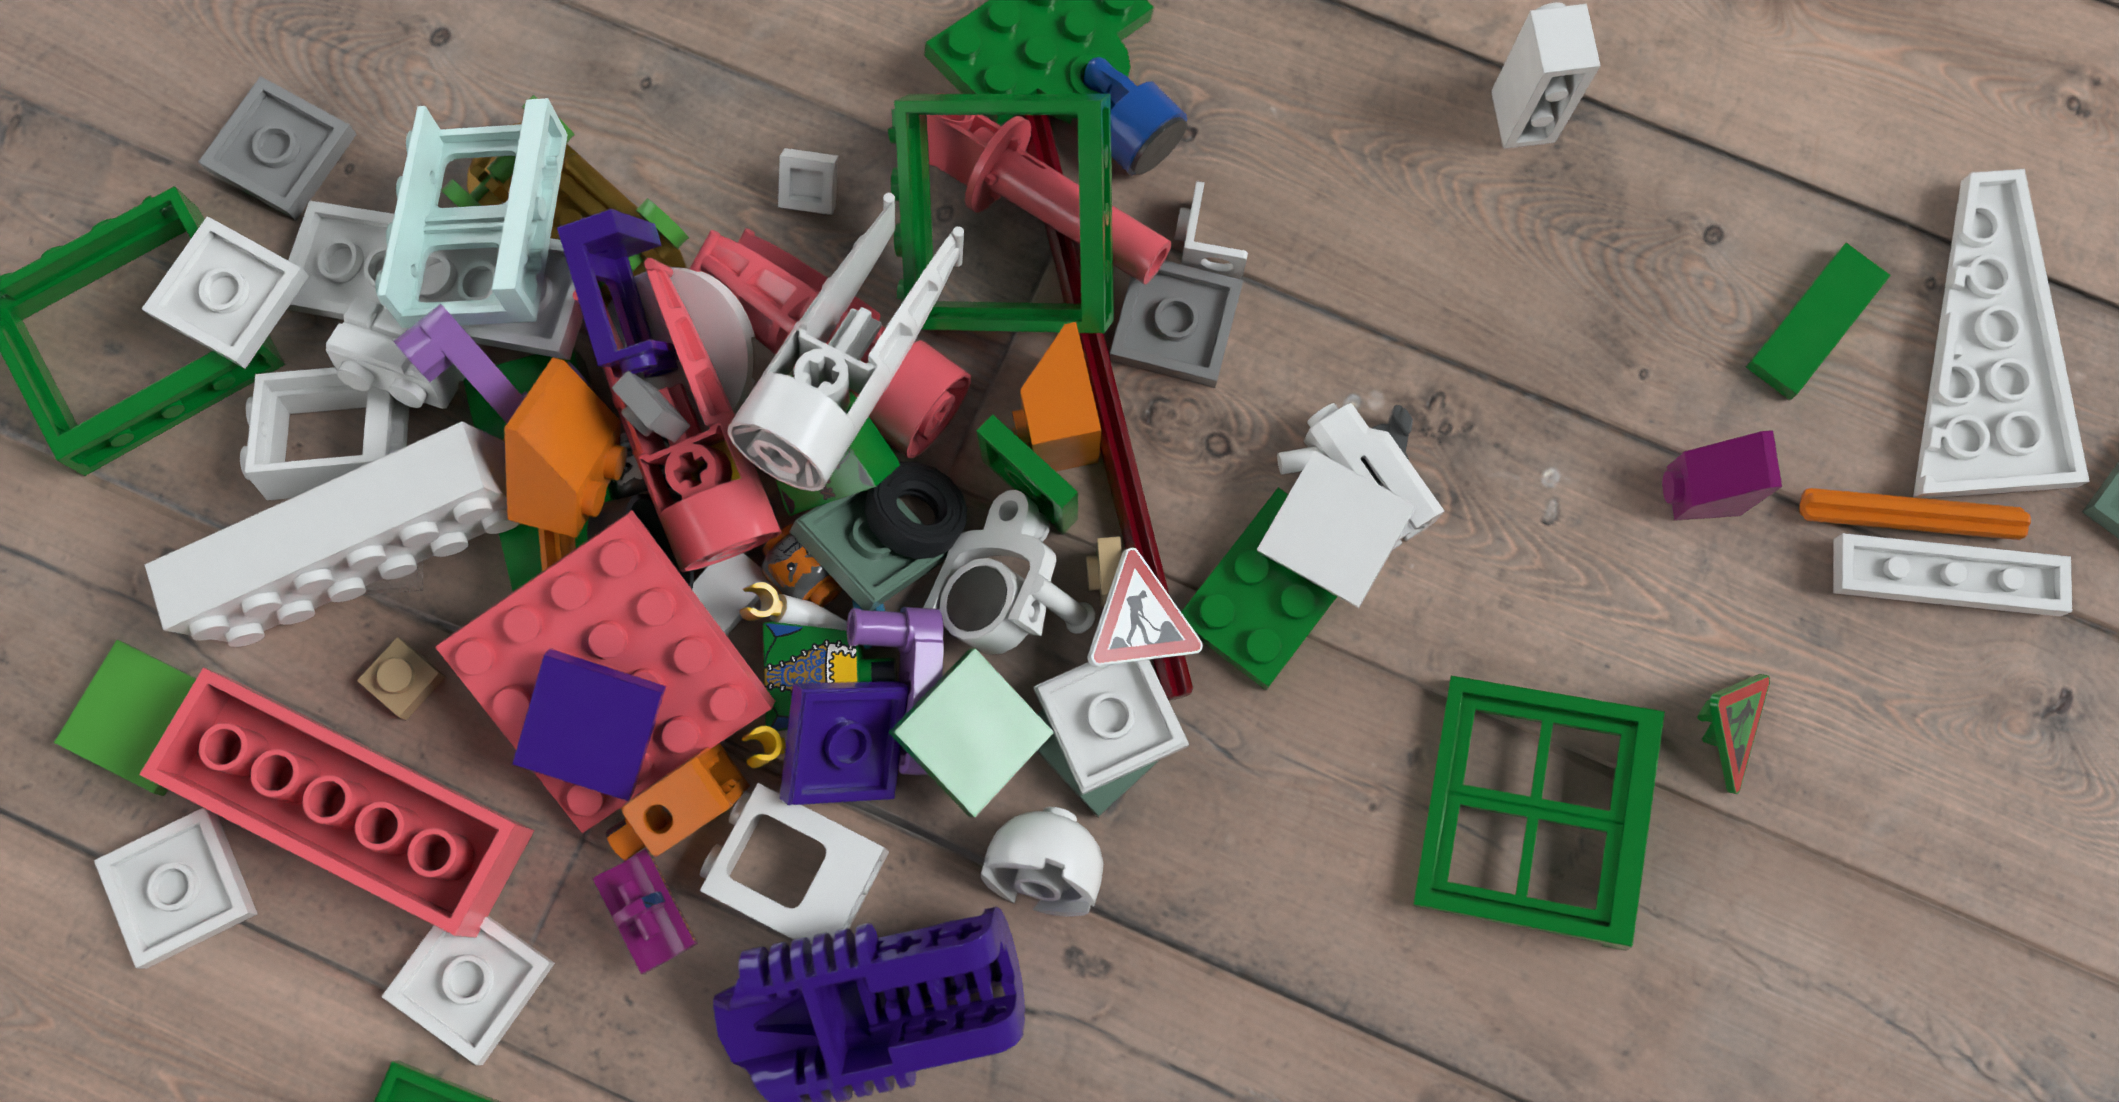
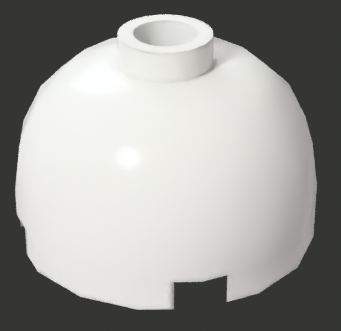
[980,807,1103,917]

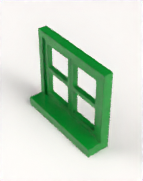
[1413,675,1665,951]

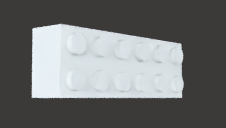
[145,422,520,647]

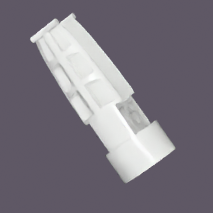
[727,193,964,491]

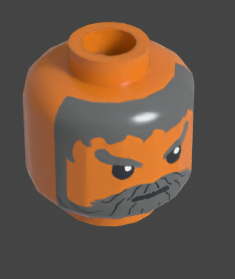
[762,523,843,607]

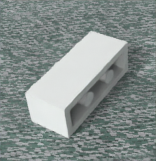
[1491,2,1600,149]

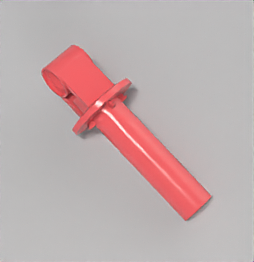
[927,93,1171,285]

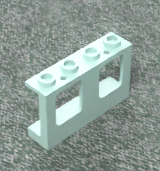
[375,98,568,328]

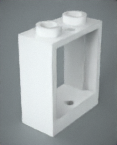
[240,367,409,500]

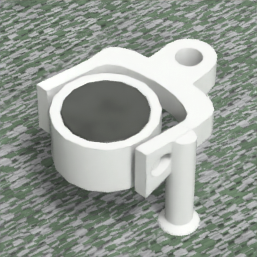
[923,490,1095,655]

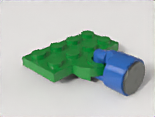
[924,0,1187,175]

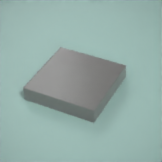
[198,76,357,220]
[1110,261,1243,388]

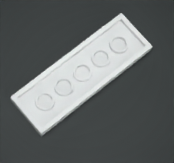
[287,201,583,360]

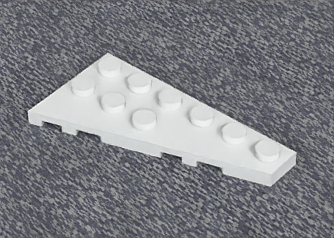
[1913,169,2090,498]

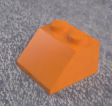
[1012,322,1101,472]
[504,357,627,538]

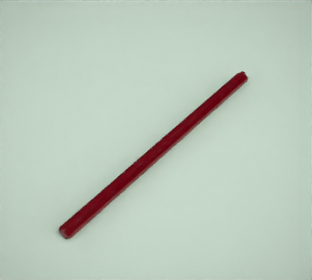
[1017,115,1193,700]

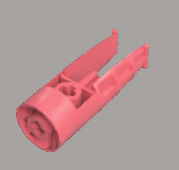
[689,228,971,459]
[573,258,782,572]

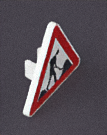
[1087,548,1203,667]

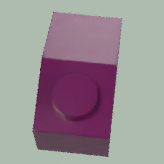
[1662,430,1782,521]

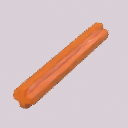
[1799,488,2031,540]

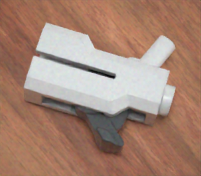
[1277,403,1444,550]

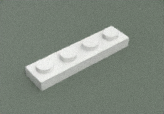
[1833,533,2072,617]

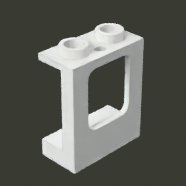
[700,783,889,943]

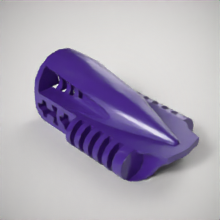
[713,907,1025,1102]

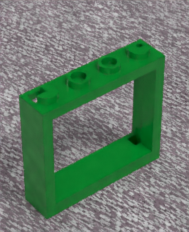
[888,94,1114,333]
[0,186,286,476]

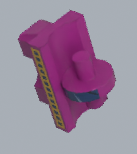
[592,848,698,974]

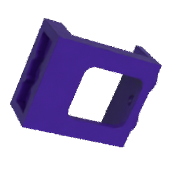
[557,209,679,378]

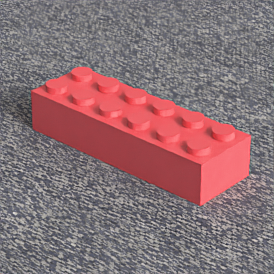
[139,667,535,938]

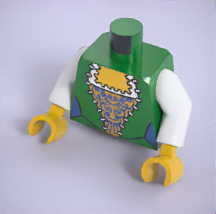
[739,582,897,768]

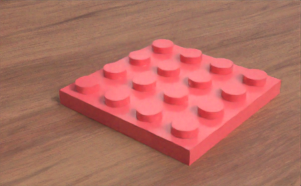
[435,510,775,833]

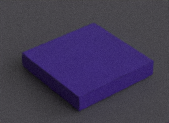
[512,649,666,801]
[779,681,909,805]

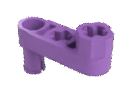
[393,304,594,423]
[847,607,944,775]

